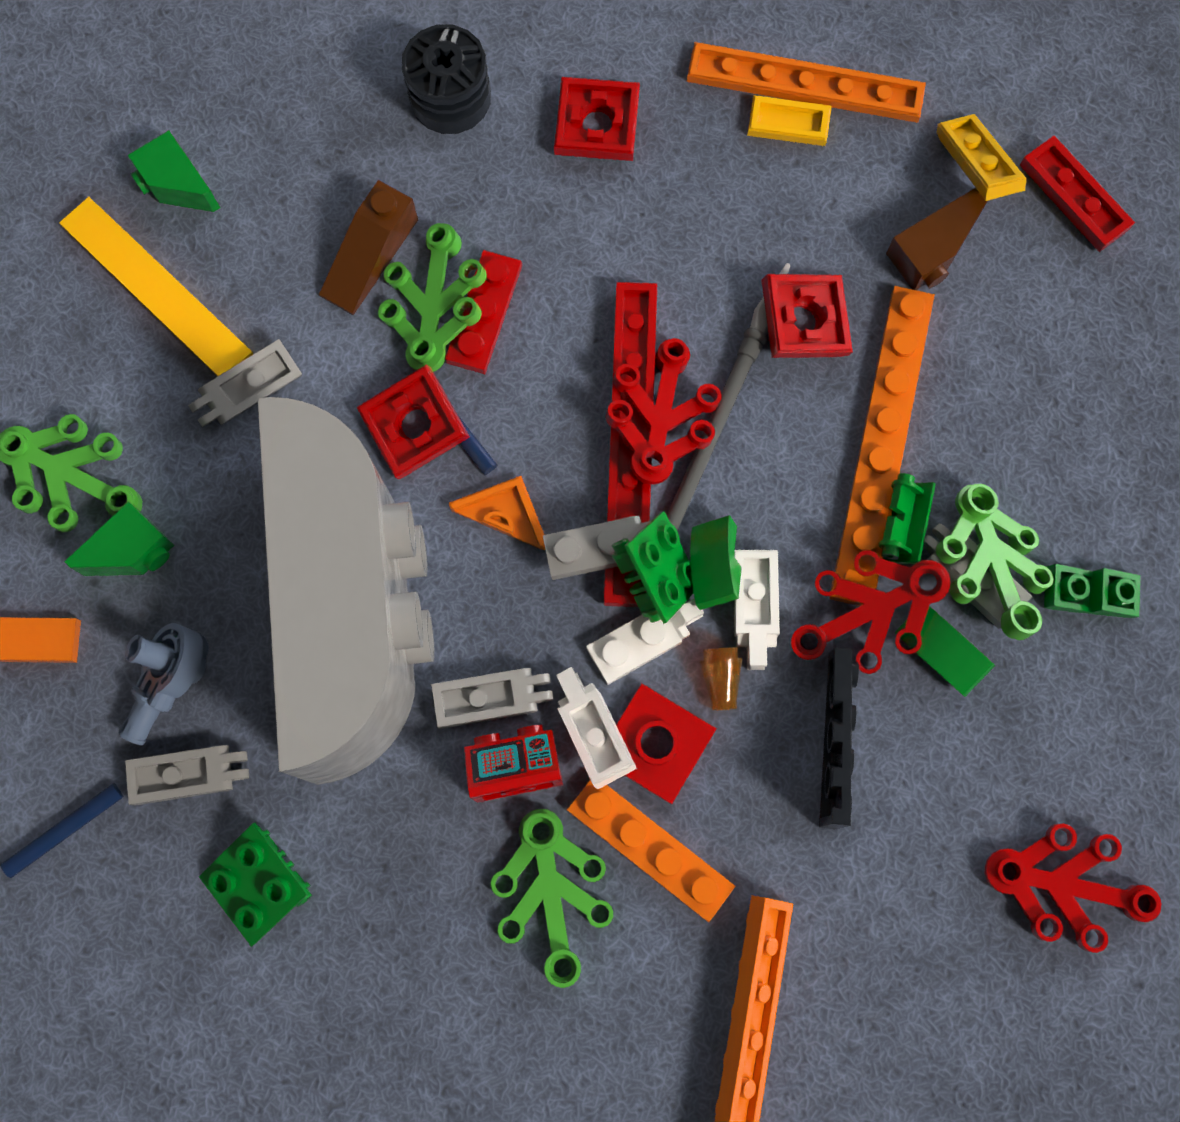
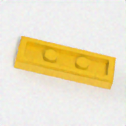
[937,114,1027,201]

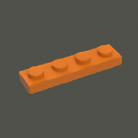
[567,780,736,923]

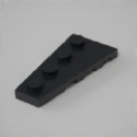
[819,647,859,829]

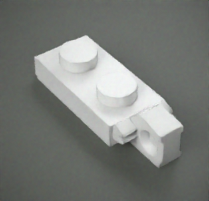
[734,550,780,670]
[586,598,704,685]
[556,667,637,789]

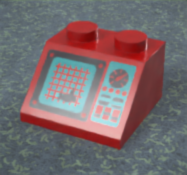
[464,724,563,803]

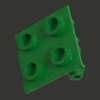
[612,511,694,624]
[199,822,312,947]

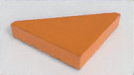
[449,476,546,550]

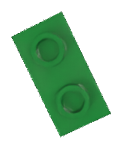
[879,473,936,564]

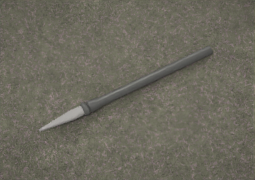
[666,263,790,530]

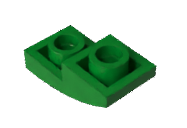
[690,515,742,610]
[1044,564,1141,618]
[895,606,995,697]

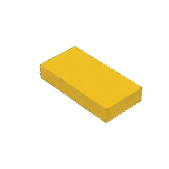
[747,95,831,146]

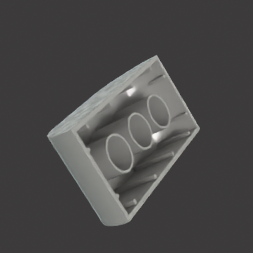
[258,397,434,785]

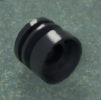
[402,24,491,134]

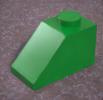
[128,130,220,212]
[64,502,175,576]

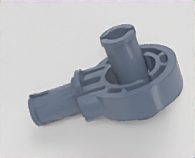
[118,623,209,745]

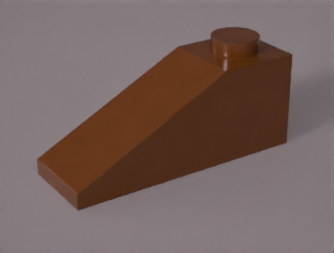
[319,180,418,315]
[886,187,988,290]

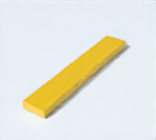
[59,197,253,377]

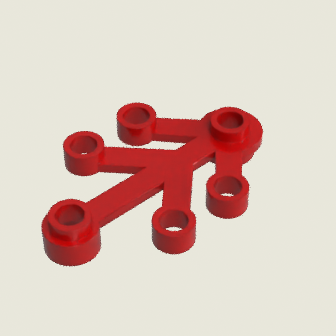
[605,338,722,485]
[791,550,951,674]
[985,823,1162,953]

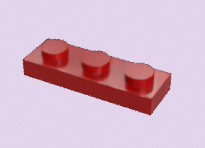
[1020,135,1135,252]
[445,250,522,374]

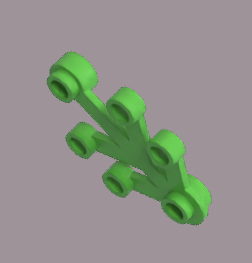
[378,223,487,372]
[0,414,142,532]
[936,484,1054,640]
[491,809,613,988]

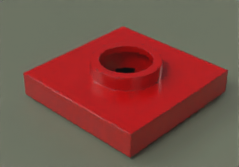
[554,77,640,161]
[761,274,853,358]
[357,364,470,479]
[616,684,717,805]

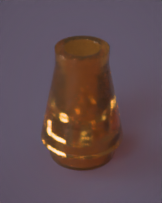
[699,647,742,710]

